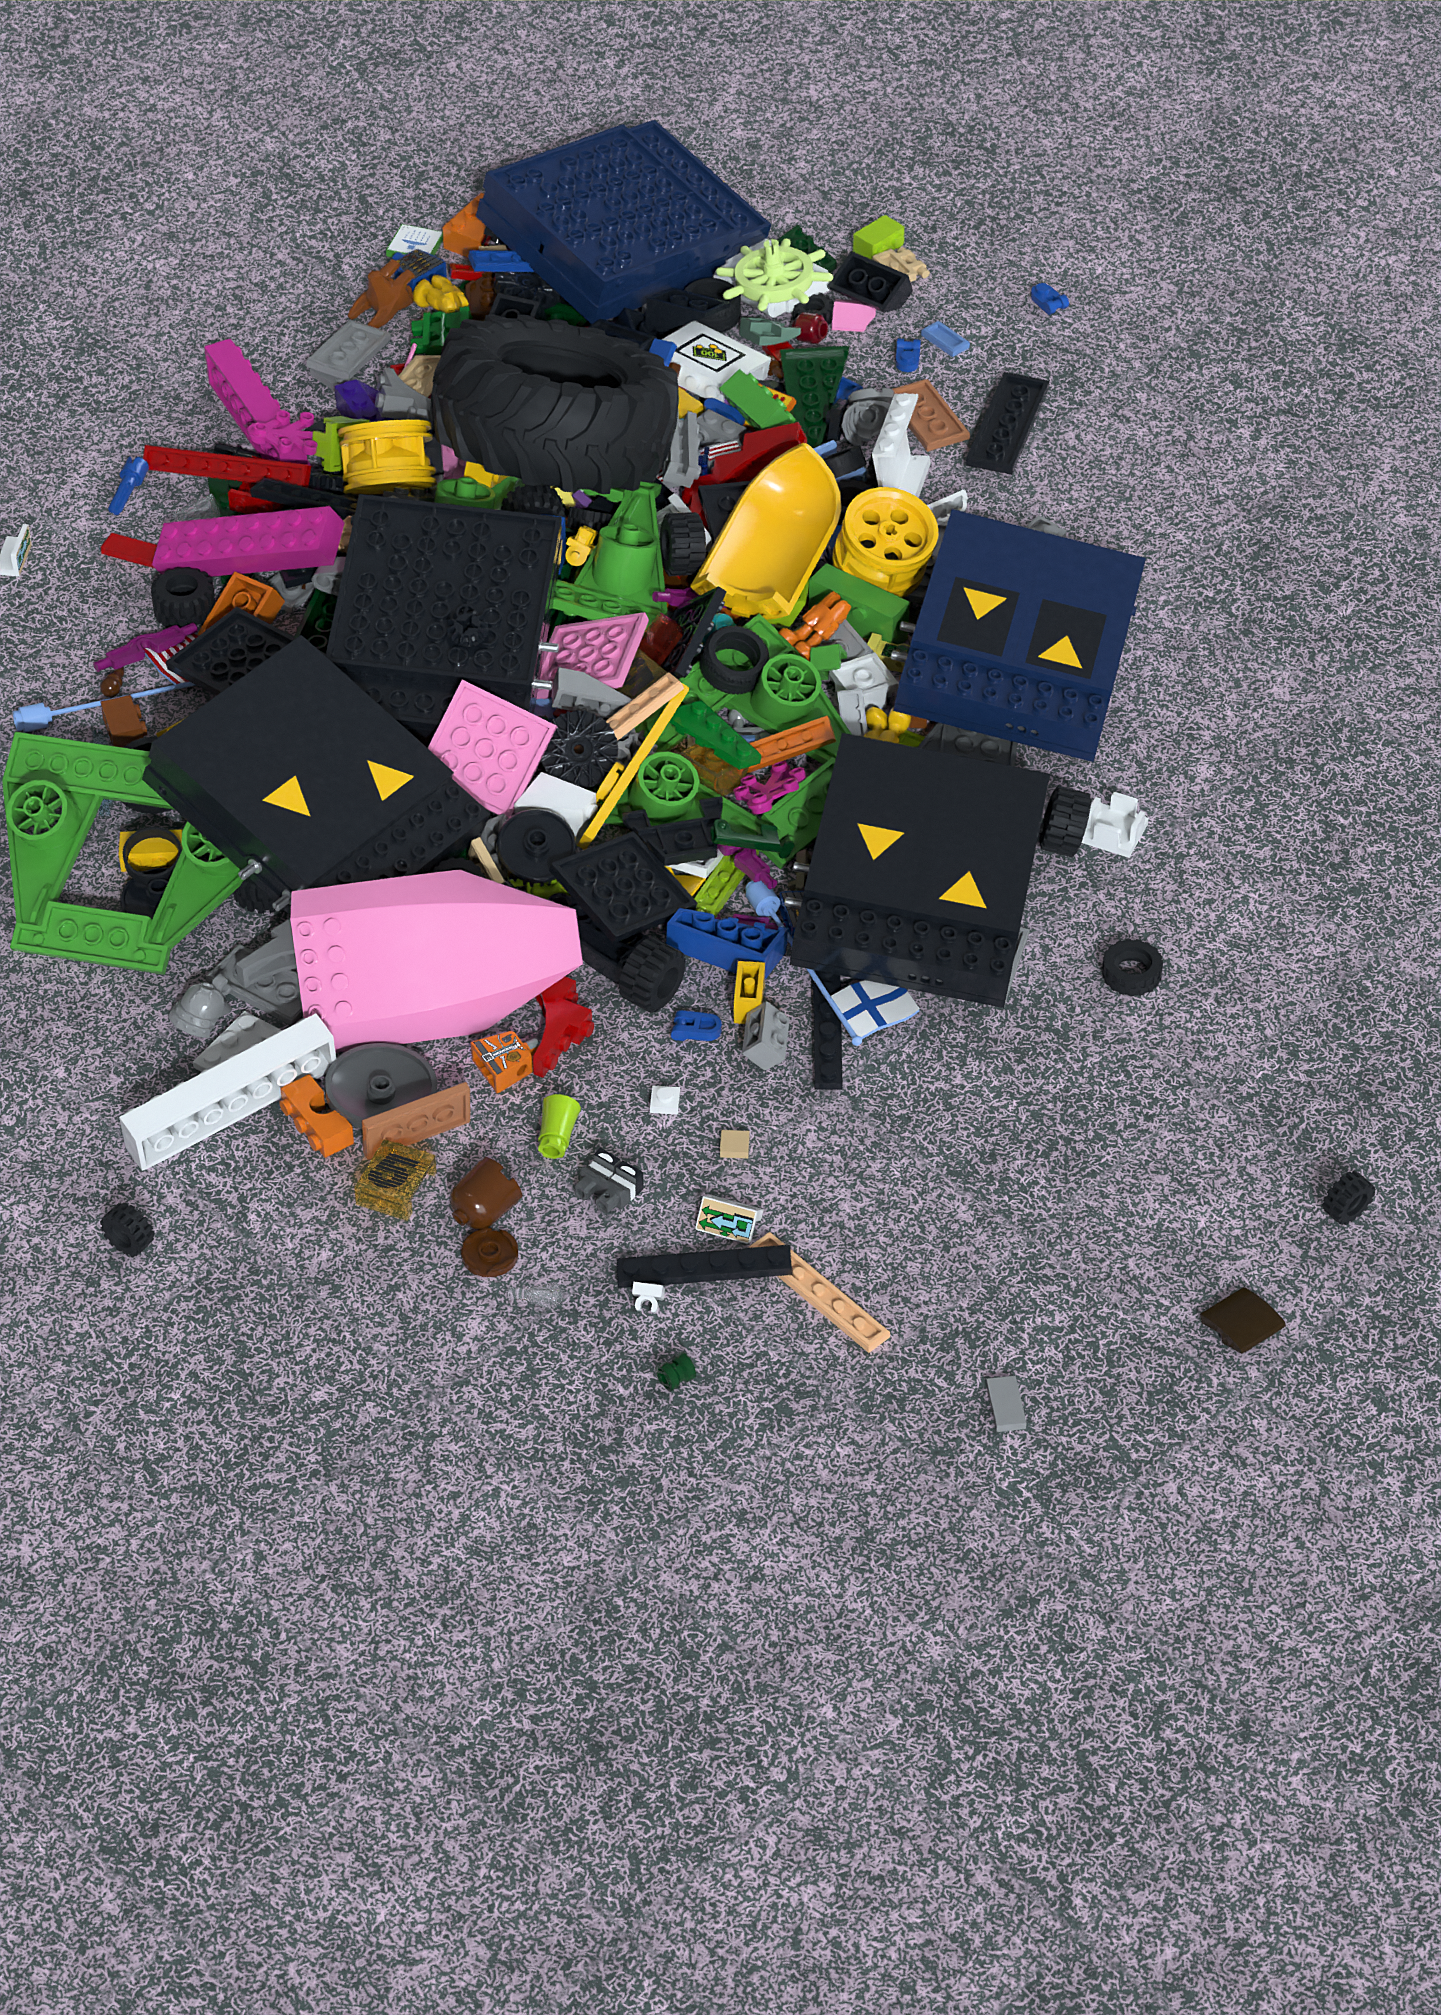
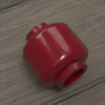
[792,312,828,344]

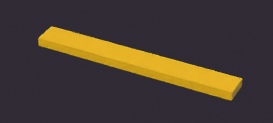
[577,683,689,850]

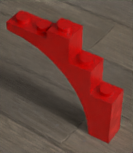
[682,422,807,532]
[533,977,594,1078]

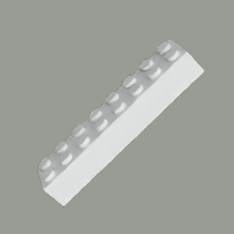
[119,1013,336,1171]

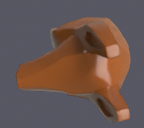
[348,259,415,329]

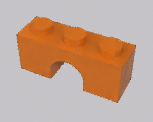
[279,1074,354,1158]

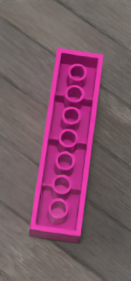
[204,339,311,466]
[152,506,345,577]

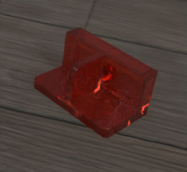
[634,612,683,674]

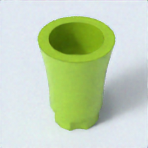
[538,1094,581,1159]

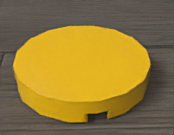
[596,761,625,810]

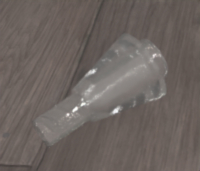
[508,1282,563,1311]

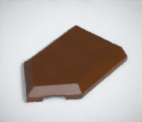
[465,272,497,320]

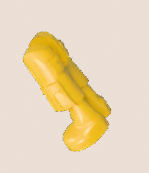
[413,275,469,313]
[864,707,911,744]

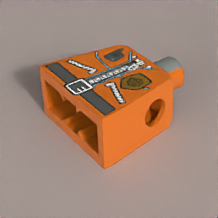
[471,1031,540,1093]

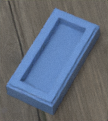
[921,321,970,357]

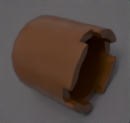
[449,1157,523,1230]

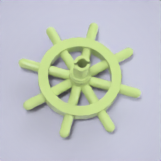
[716,238,833,311]

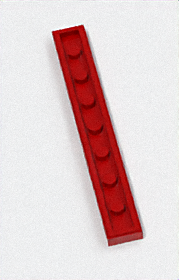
[143,445,312,488]

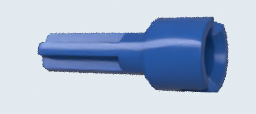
[108,457,149,515]

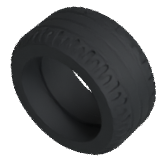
[684,278,741,333]
[700,625,769,695]

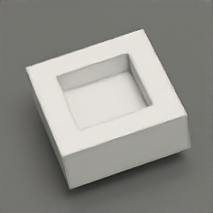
[650,1086,680,1114]

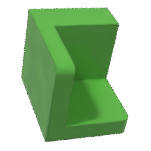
[810,644,847,681]

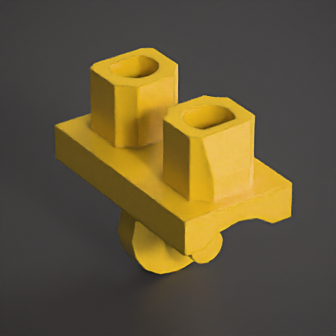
[565,525,598,566]

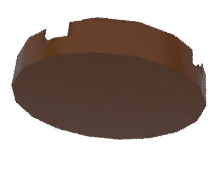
[461,1228,518,1277]

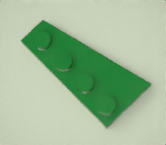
[659,700,762,770]

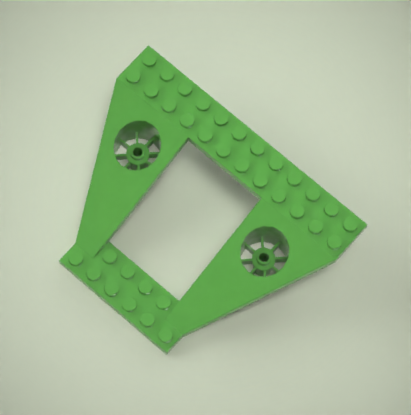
[434,476,668,637]
[586,614,852,869]
[2,732,248,975]

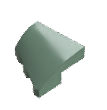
[739,317,801,346]

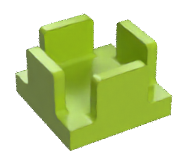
[312,416,369,472]

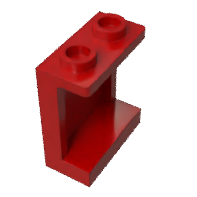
[228,456,285,514]

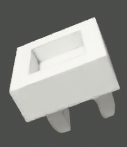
[632,1282,665,1313]

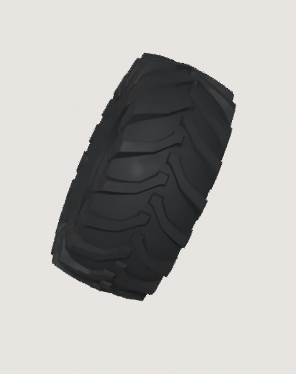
[430,314,679,494]

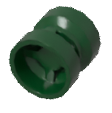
[655,1352,696,1392]

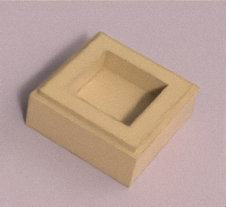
[720,1130,750,1159]

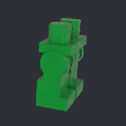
[411,306,473,355]

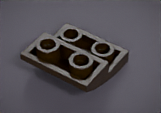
[1200,1287,1286,1354]

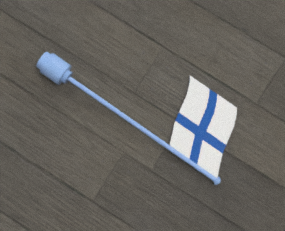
[745,880,920,1046]

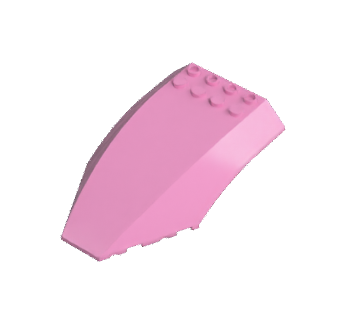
[290,870,583,1053]

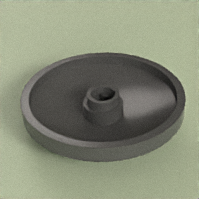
[325,1043,437,1129]

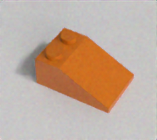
[197,571,285,636]

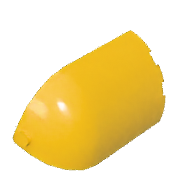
[690,443,841,620]

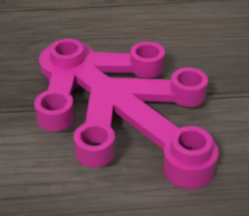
[247,410,318,455]
[733,761,806,814]

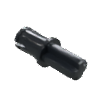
[213,443,262,458]

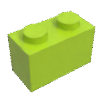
[853,215,905,260]

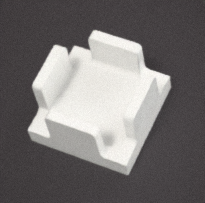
[830,652,899,714]
[1082,792,1149,858]

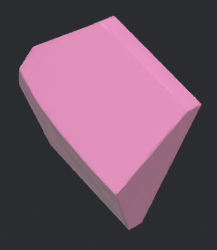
[832,299,876,332]

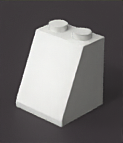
[514,772,598,844]

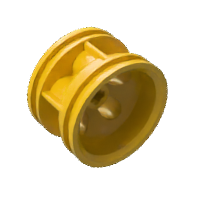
[338,420,437,495]
[832,487,938,598]

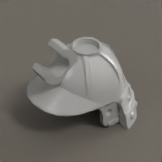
[842,400,891,446]
[168,974,232,1038]

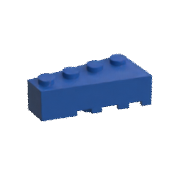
[666,908,788,980]

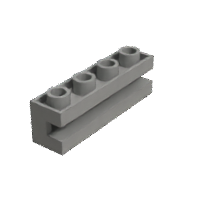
[662,408,701,488]

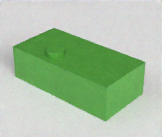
[809,563,910,645]

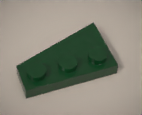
[777,225,837,273]

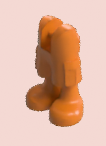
[778,591,851,662]

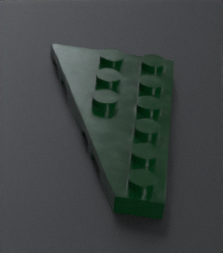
[780,346,850,449]

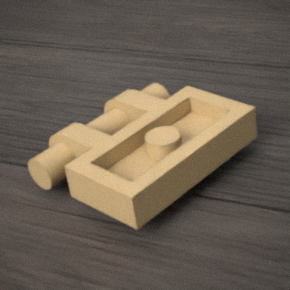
[873,247,930,282]

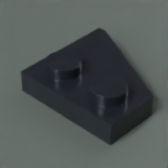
[826,399,848,443]

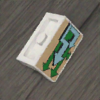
[0,524,32,577]
[695,1195,764,1244]

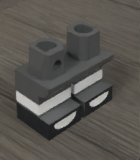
[575,1148,643,1214]

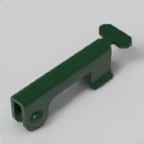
[710,819,795,859]

